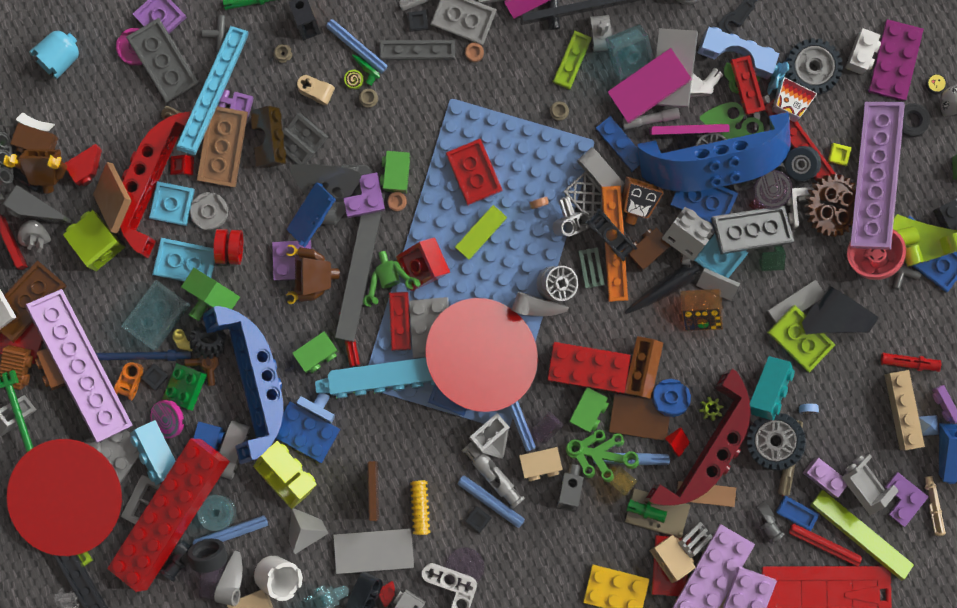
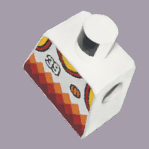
[772,77,817,122]

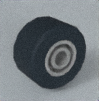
[784,146,821,181]

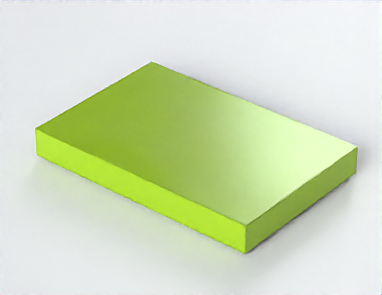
[767,305,835,373]

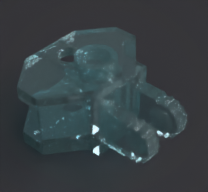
[303,585,349,608]

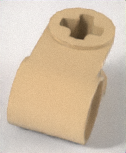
[297,75,335,106]

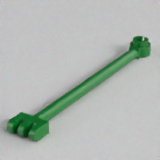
[0,370,33,453]

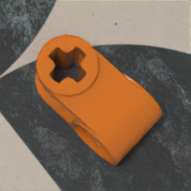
[114,362,144,401]

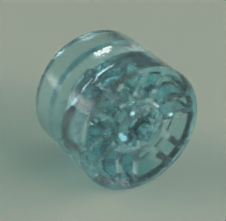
[197,495,237,531]

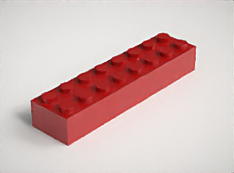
[107,438,230,592]

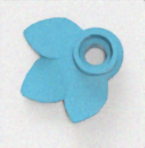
[767,61,789,95]

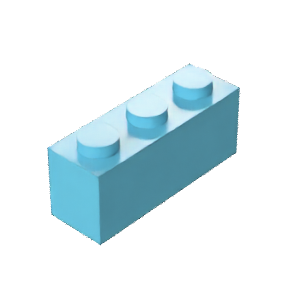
[130,420,176,485]

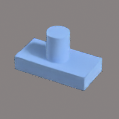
[297,393,335,424]

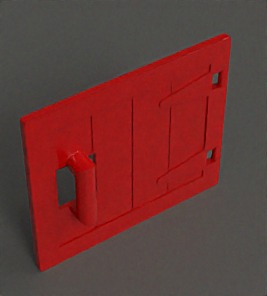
[761,566,892,608]

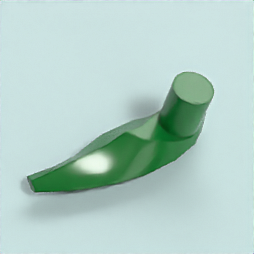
[352,55,380,86]

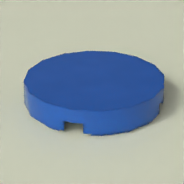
[652,379,691,417]

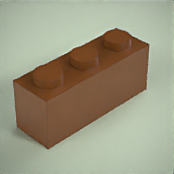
[625,336,663,399]

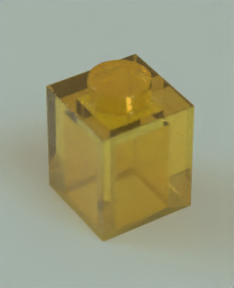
[606,466,637,496]

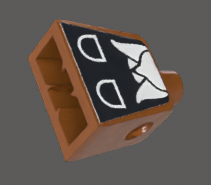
[622,176,664,225]

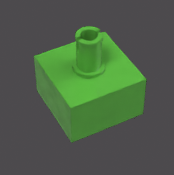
[181,268,240,321]

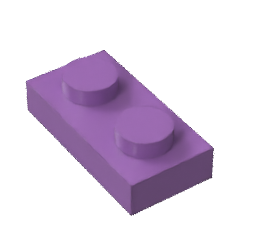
[932,385,957,424]

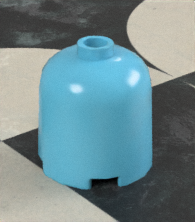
[29,31,79,79]

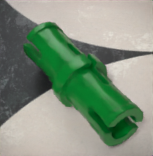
[626,499,668,523]

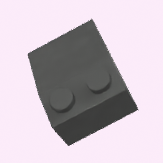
[4,185,74,225]

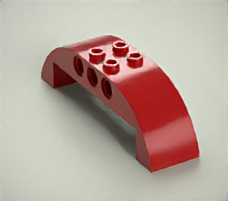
[120,111,192,258]

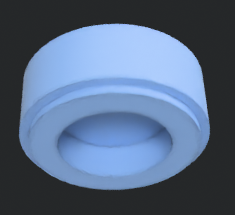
[799,404,819,414]

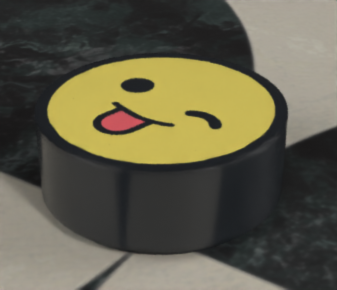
[926,74,947,94]

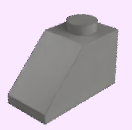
[0,395,37,437]

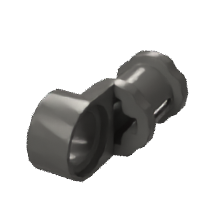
[757,501,785,543]

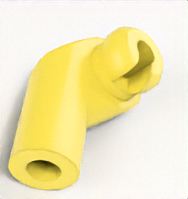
[173,329,192,351]

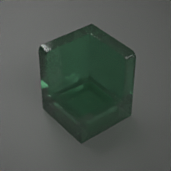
[759,245,786,271]

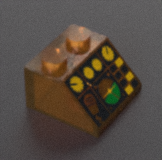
[680,289,723,331]

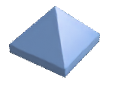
[919,415,939,436]

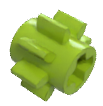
[699,397,724,421]

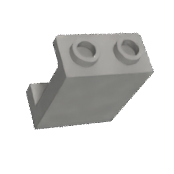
[841,454,898,516]

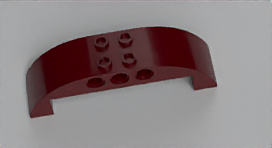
[643,368,751,506]

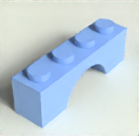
[697,27,780,79]

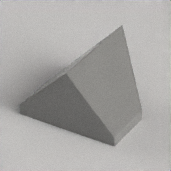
[469,413,510,459]
[289,508,329,554]

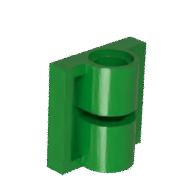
[162,363,207,411]

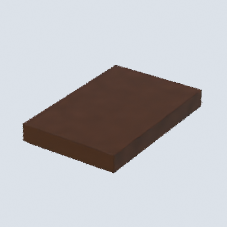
[609,394,670,441]
[368,461,379,521]

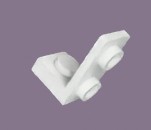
[786,187,814,229]

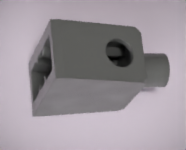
[556,464,584,512]

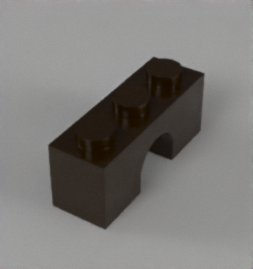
[250,106,286,168]

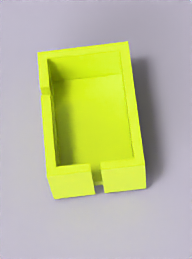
[253,441,317,509]

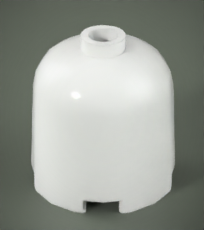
[254,556,303,601]

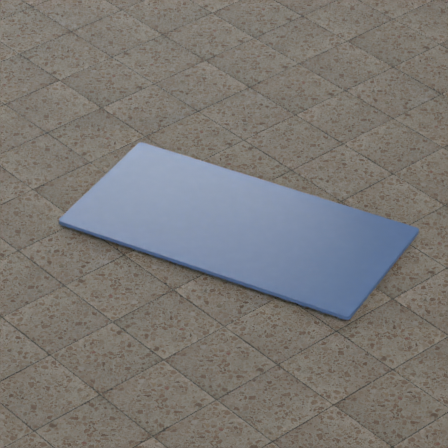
[368,99,594,427]

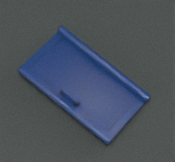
[286,182,336,247]

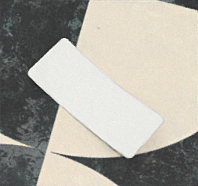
[16,113,55,131]

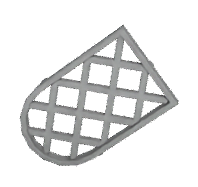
[563,171,602,222]

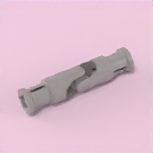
[462,442,525,509]

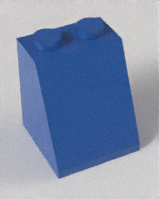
[939,423,957,484]

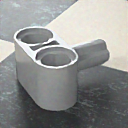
[590,15,613,52]
[552,197,592,236]

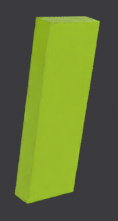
[553,31,592,90]
[455,205,507,260]

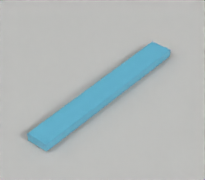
[176,26,248,155]

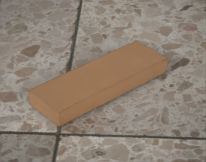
[677,481,736,507]

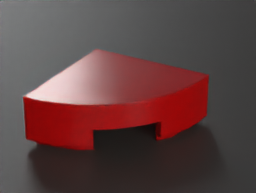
[379,581,395,607]

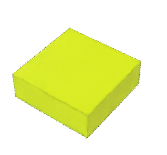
[828,143,852,166]

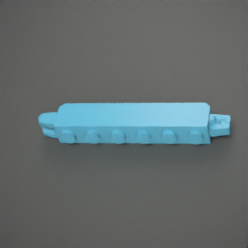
[315,358,436,398]

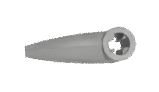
[512,292,569,316]
[214,551,243,606]

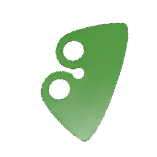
[699,102,764,139]

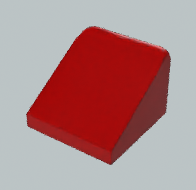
[170,155,194,175]
[665,427,690,457]

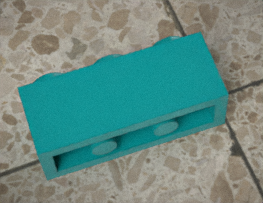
[750,356,795,421]

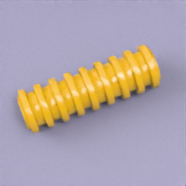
[410,480,430,535]

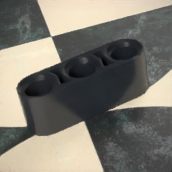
[345,572,383,608]

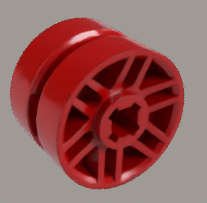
[214,229,244,265]

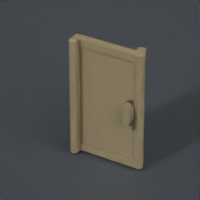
[625,488,690,538]

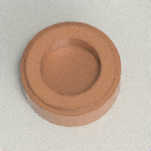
[465,43,484,62]
[387,192,407,212]
[529,197,549,209]

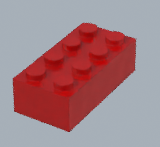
[547,342,631,394]

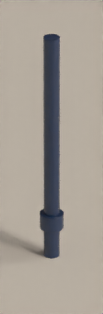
[95,350,192,361]

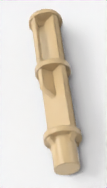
[925,476,946,536]

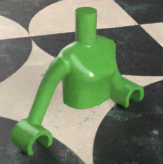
[363,251,421,307]

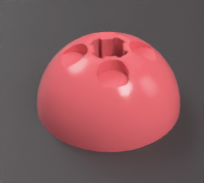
[847,230,906,280]

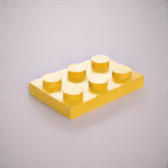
[583,564,649,608]

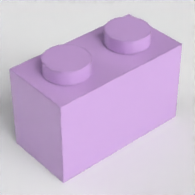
[803,458,847,498]

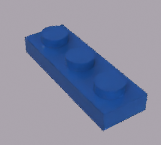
[596,116,640,172]

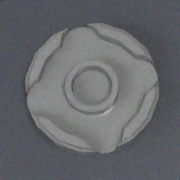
[190,192,228,230]

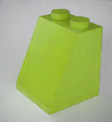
[63,210,125,271]

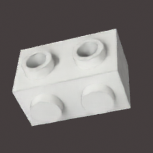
[845,28,881,75]

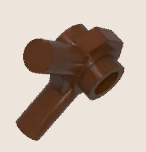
[185,355,219,386]

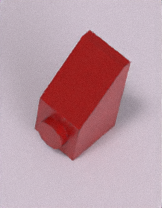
[65,144,102,186]

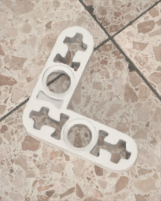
[422,563,477,608]

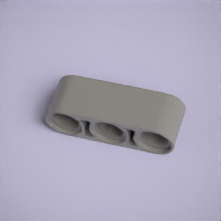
[577,147,624,194]
[219,421,251,480]

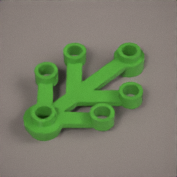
[566,430,639,482]

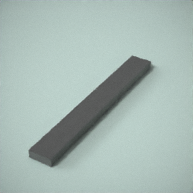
[335,193,385,342]

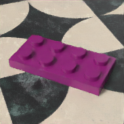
[868,19,924,102]

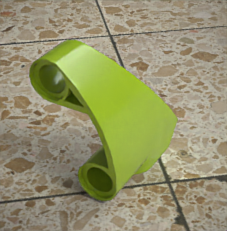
[893,214,957,267]

